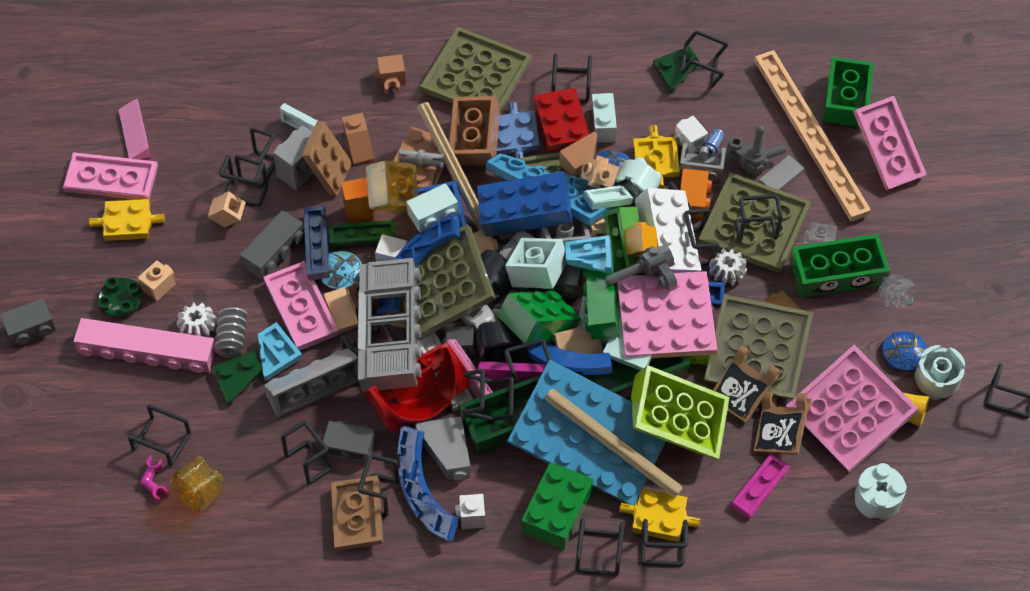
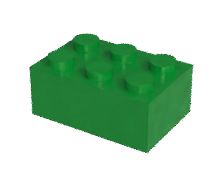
[823,57,874,127]
[497,291,581,343]
[521,463,594,550]

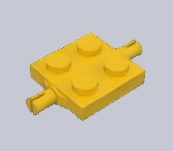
[633,125,680,189]
[89,199,165,241]
[619,488,700,542]

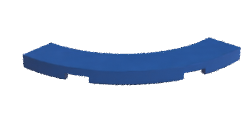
[376,215,460,316]
[518,340,613,375]
[397,425,459,541]

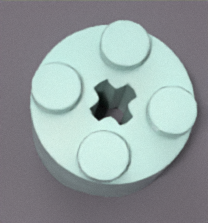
[613,157,662,205]
[914,345,965,400]
[855,463,907,520]

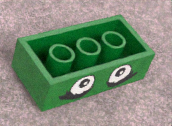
[789,234,890,298]

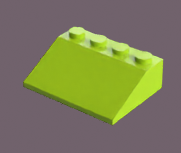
[631,365,729,460]

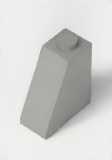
[415,417,471,480]

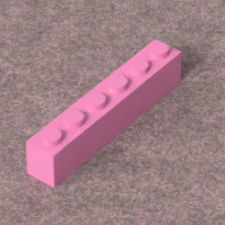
[74,318,215,373]

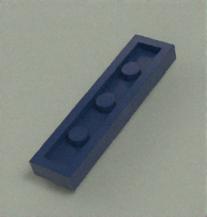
[304,206,330,280]

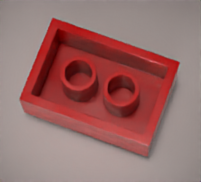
[534,88,589,154]

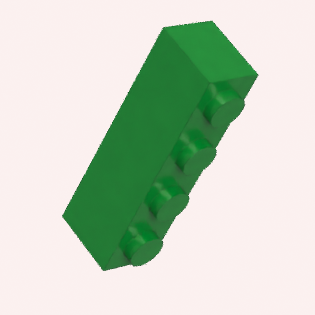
[583,254,619,340]

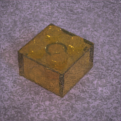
[366,160,418,213]

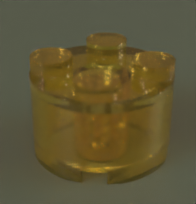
[170,455,224,513]

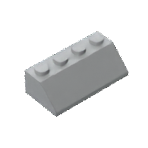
[264,348,359,418]

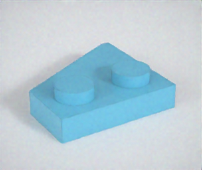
[565,235,613,274]
[258,322,302,381]

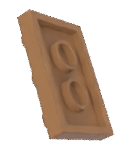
[302,121,352,196]
[331,475,383,551]

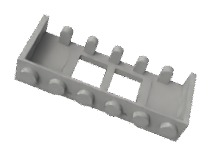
[358,258,421,392]

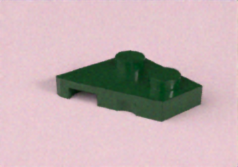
[652,46,699,94]
[212,351,263,406]

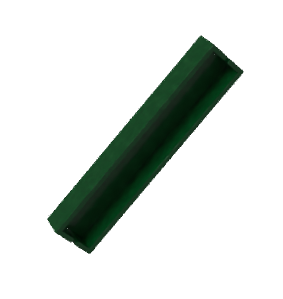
[459,352,690,456]

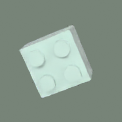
[505,238,567,289]

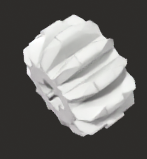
[709,249,747,287]
[177,302,216,337]

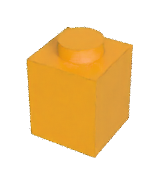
[625,222,658,257]

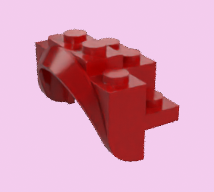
[363,342,469,433]

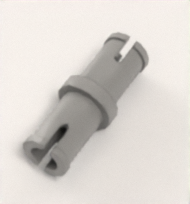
[398,149,444,168]

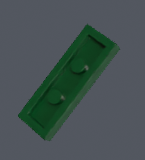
[329,220,396,248]

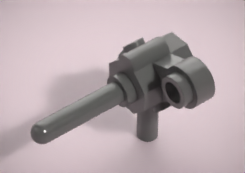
[727,126,786,177]
[604,244,677,290]

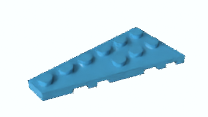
[486,153,618,226]

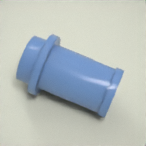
[702,129,725,156]

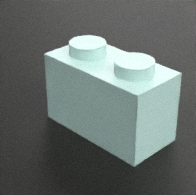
[591,93,617,143]
[406,183,459,233]

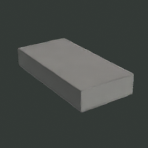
[759,155,804,191]

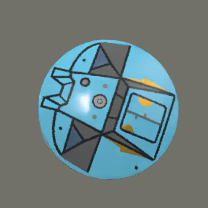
[320,251,361,291]

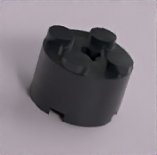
[480,249,511,302]
[474,321,524,363]

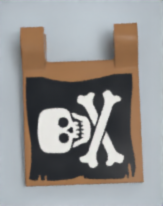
[713,345,782,423]
[754,392,812,455]

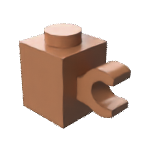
[374,54,406,94]

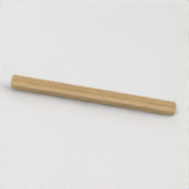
[418,102,483,231]
[545,389,682,497]

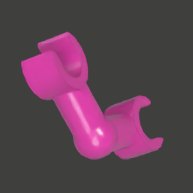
[140,456,169,503]

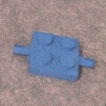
[497,102,540,158]

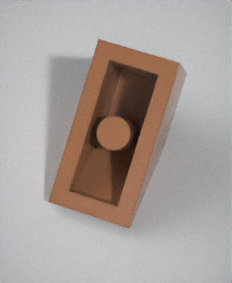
[342,113,374,166]
[559,131,597,178]

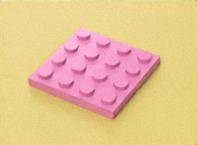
[617,271,717,358]
[786,345,919,473]

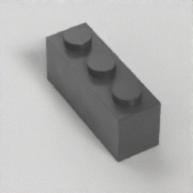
[240,210,305,280]

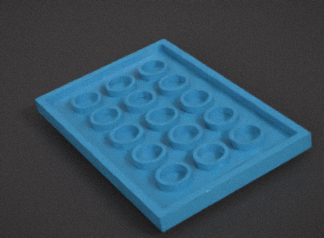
[507,360,666,506]

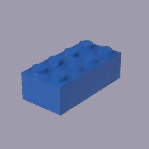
[477,171,572,237]

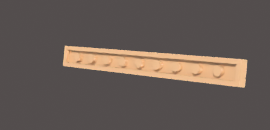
[754,50,871,222]

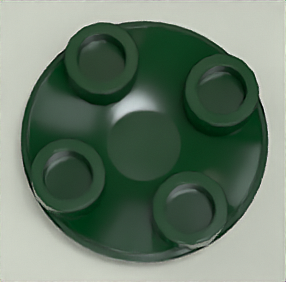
[98,277,142,317]

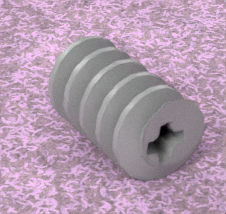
[214,307,247,358]

